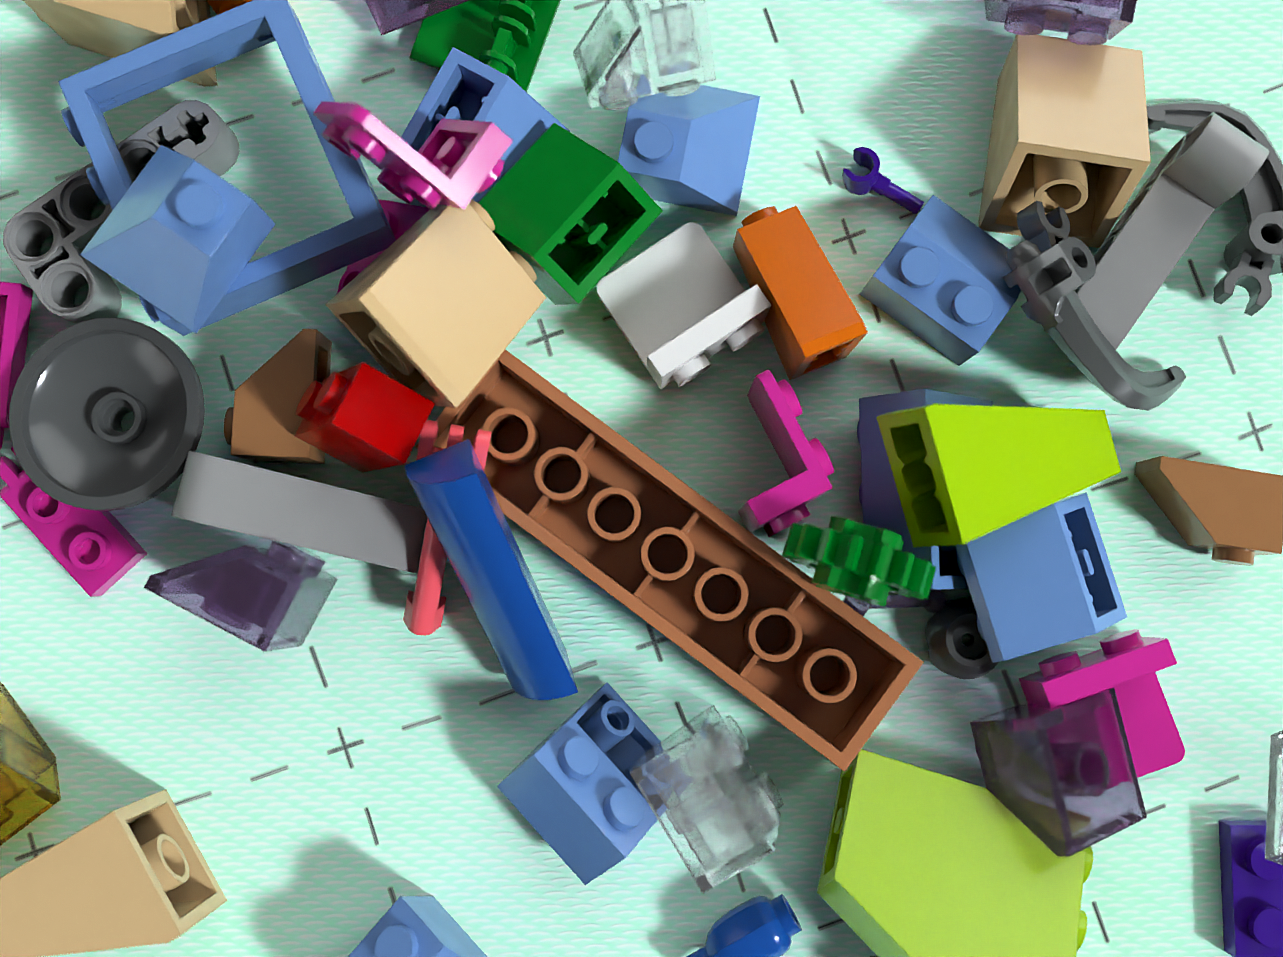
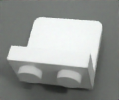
[596,222,771,390]

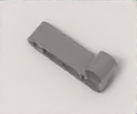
[3,100,239,324]
[1044,112,1270,350]
[171,451,427,574]

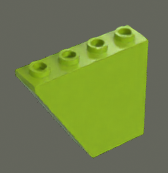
[817,749,1093,957]

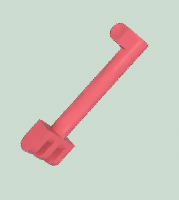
[403,419,491,636]

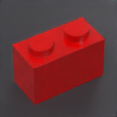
[294,362,435,473]

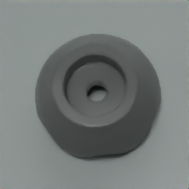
[925,599,999,680]

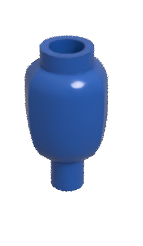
[686,894,802,957]

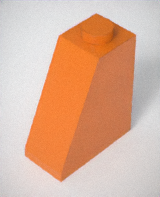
[733,206,868,381]

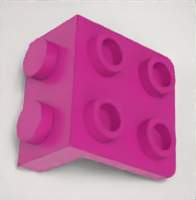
[313,101,513,210]
[738,370,834,537]
[1018,629,1185,799]

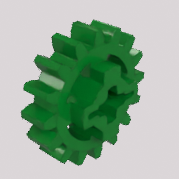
[782,516,937,607]

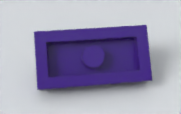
[1218,820,1283,957]

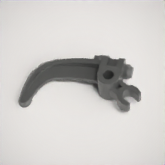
[1147,100,1283,316]
[1002,201,1186,411]

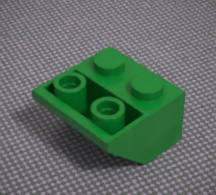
[477,123,663,305]

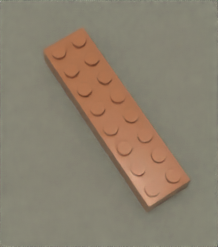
[415,349,924,772]

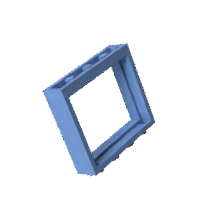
[58,0,396,336]

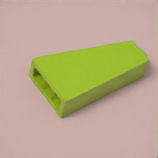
[877,404,1121,547]

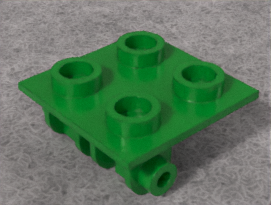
[409,0,561,92]

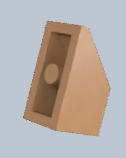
[224,329,332,464]
[1134,456,1283,566]

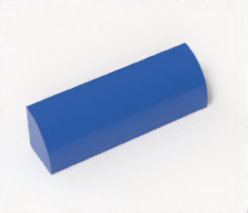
[405,439,578,700]

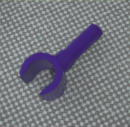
[842,147,924,215]

